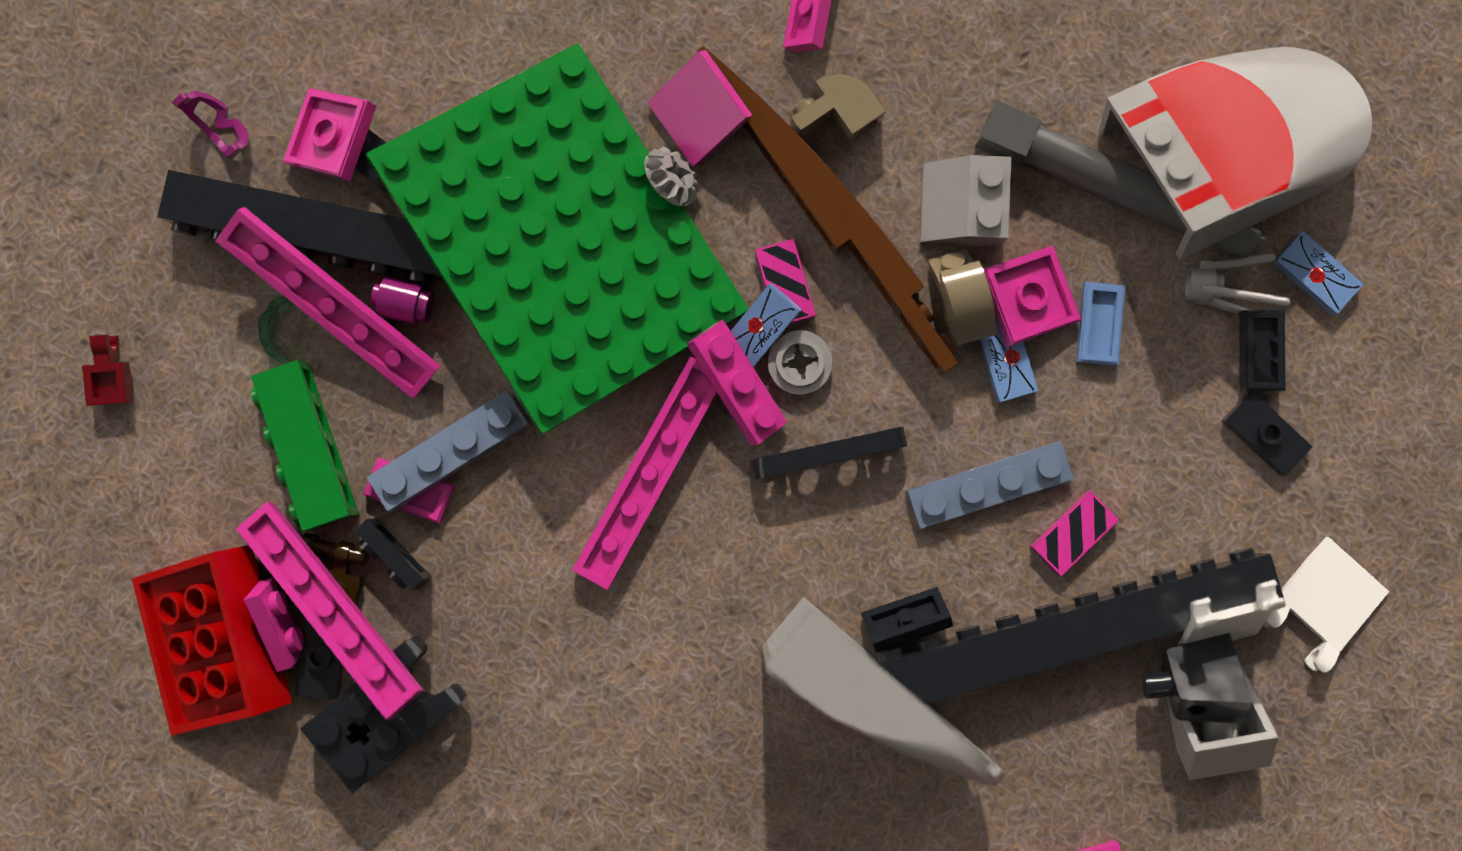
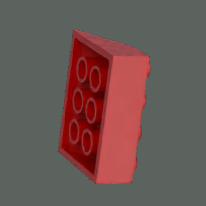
[132,545,292,736]

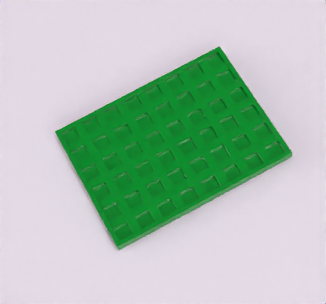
[366,43,749,436]

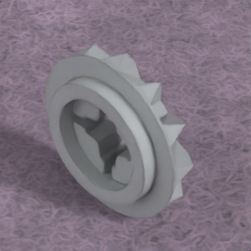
[644,146,701,206]
[768,330,832,395]

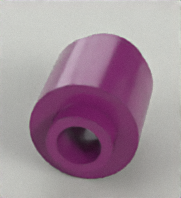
[370,277,435,325]

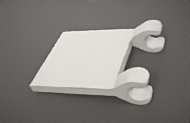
[1263,537,1389,672]
[1178,580,1286,645]

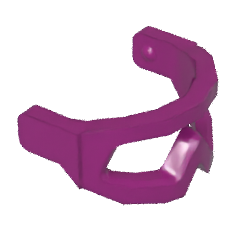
[172,91,249,159]

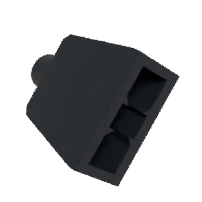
[1142,633,1252,724]

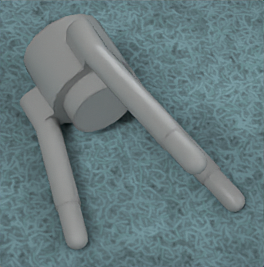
[1185,254,1291,314]

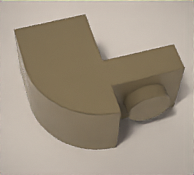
[790,74,886,144]
[928,249,996,346]

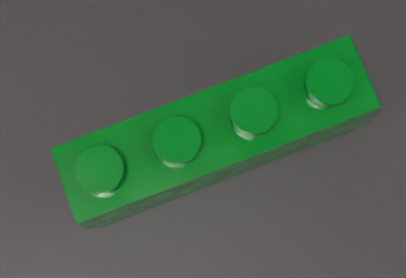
[251,360,360,531]

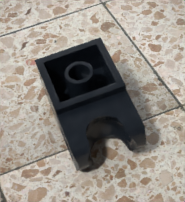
[300,635,467,794]

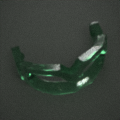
[258,296,295,365]

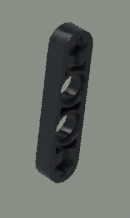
[749,427,908,480]

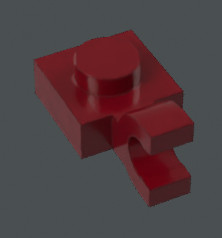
[82,335,134,406]

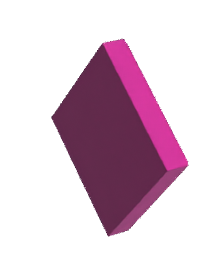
[647,50,753,167]
[283,88,377,182]
[983,246,1082,348]

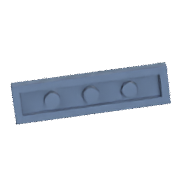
[366,391,530,513]
[906,441,1074,529]

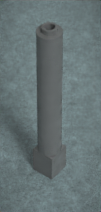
[975,100,1266,258]

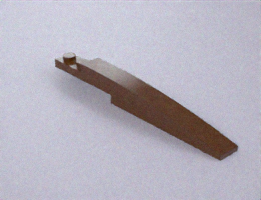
[697,46,958,376]

